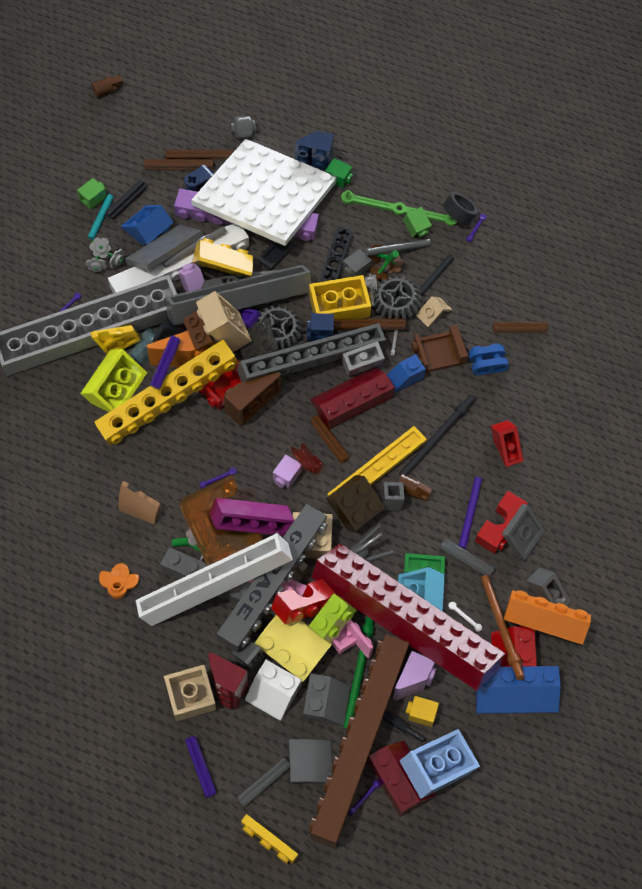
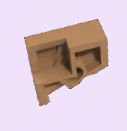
[119,481,161,524]

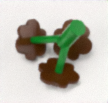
[368,244,404,281]

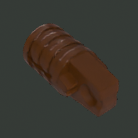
[91,75,123,98]
[398,473,432,501]

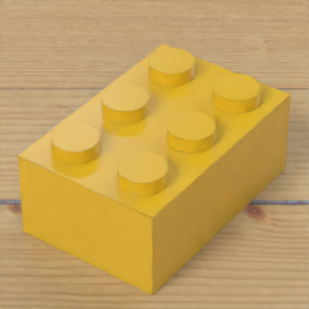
[309,275,371,320]

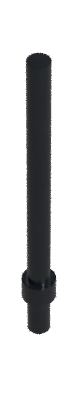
[399,395,476,476]

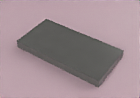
[125,225,203,271]

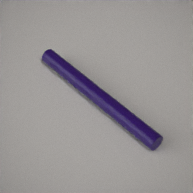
[459,477,482,549]

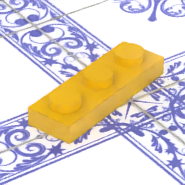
[241,814,298,864]

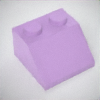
[393,651,436,700]

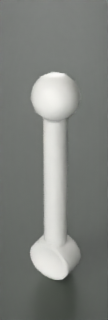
[448,602,483,632]

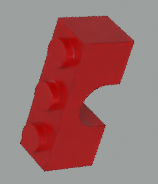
[475,491,528,554]
[271,579,337,625]

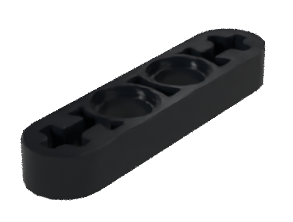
[321,227,352,282]

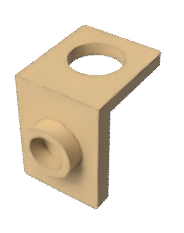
[416,297,452,327]

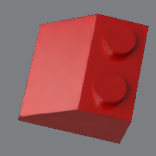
[491,626,536,667]

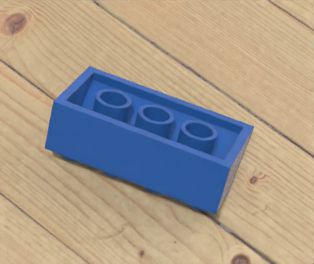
[475,666,560,714]

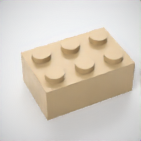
[196,291,252,352]

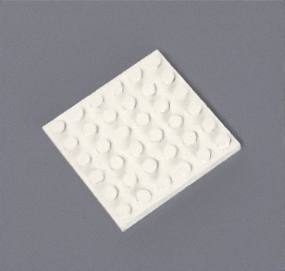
[191,139,336,246]

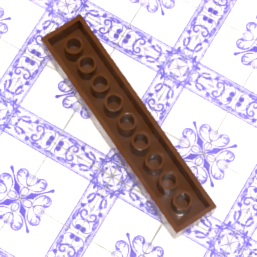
[308,634,409,849]

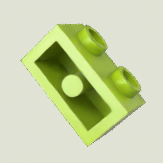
[309,594,357,642]

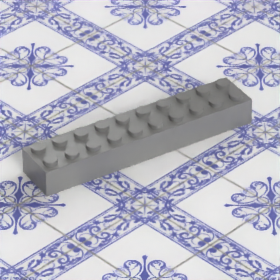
[0,275,177,376]

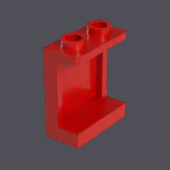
[198,358,242,411]

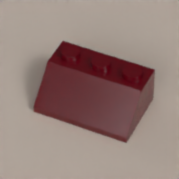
[208,652,248,709]
[368,740,436,816]

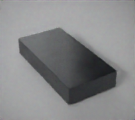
[257,241,294,271]

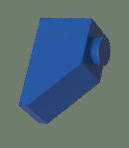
[387,354,425,393]

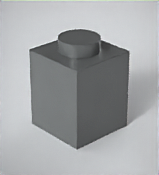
[343,249,372,278]
[380,482,404,511]

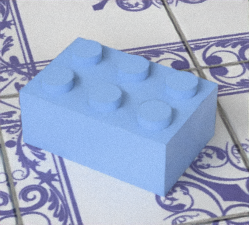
[400,729,480,799]

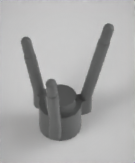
[350,524,394,562]

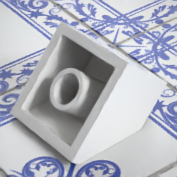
[245,660,302,721]

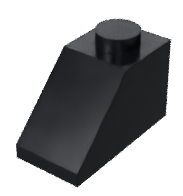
[152,317,187,342]

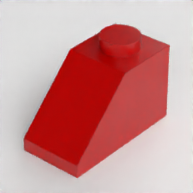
[491,420,523,467]

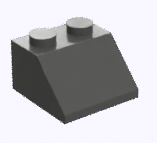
[303,673,350,727]

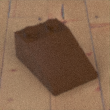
[224,372,281,426]

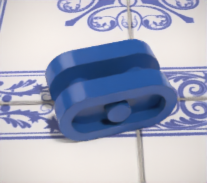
[468,343,509,376]

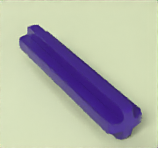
[150,336,180,390]
[186,736,216,797]

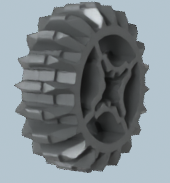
[372,275,422,320]
[253,304,303,352]

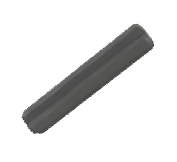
[440,539,495,577]
[237,758,290,807]

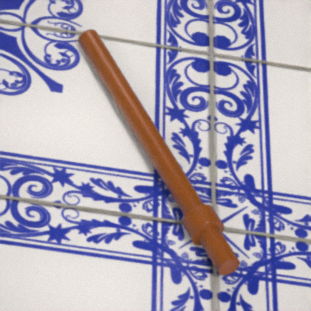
[481,575,524,680]

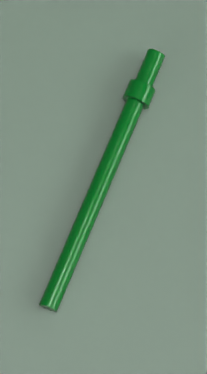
[343,616,374,729]

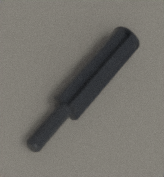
[383,709,426,742]

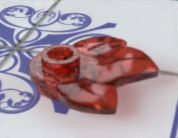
[291,443,323,474]

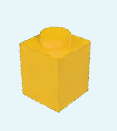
[406,696,439,727]

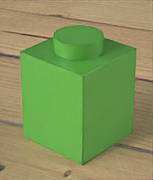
[77,178,106,210]
[403,207,432,238]

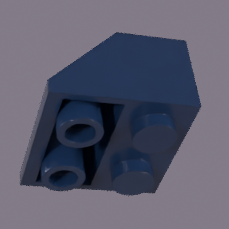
[295,131,334,171]

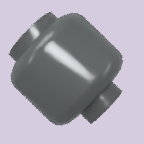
[229,116,256,139]

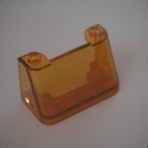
[180,474,263,566]

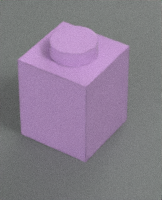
[178,264,204,292]
[273,454,302,489]

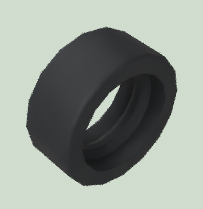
[443,192,478,225]

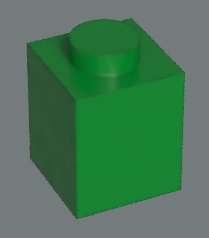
[325,158,353,188]

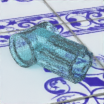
[128,328,156,365]

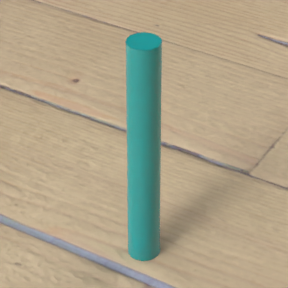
[87,194,114,240]

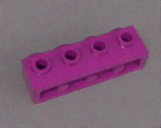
[209,498,295,535]

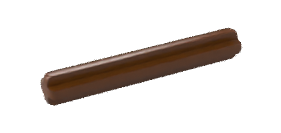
[165,150,234,160]
[144,159,213,170]
[333,319,406,330]

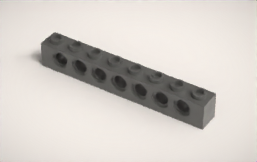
[237,323,386,382]

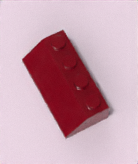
[310,367,395,429]

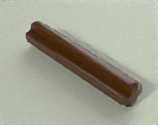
[493,322,548,333]
[311,415,349,463]

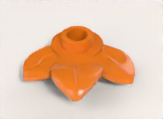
[99,563,139,599]

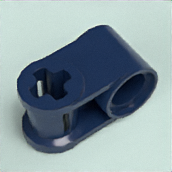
[184,165,214,192]

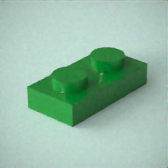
[404,553,445,574]

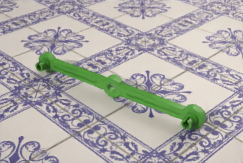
[341,190,457,226]

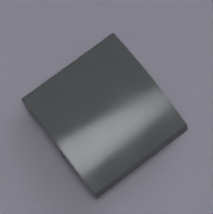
[289,739,332,784]

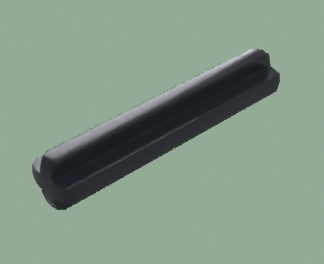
[106,180,147,219]

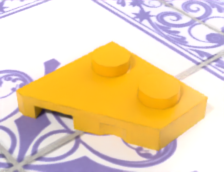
[91,325,141,354]

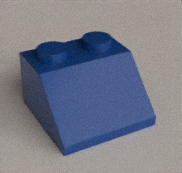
[121,205,174,244]

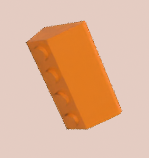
[504,590,591,645]

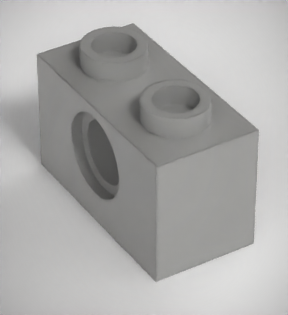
[341,341,385,377]

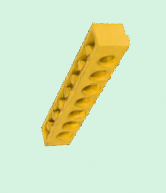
[94,340,238,445]

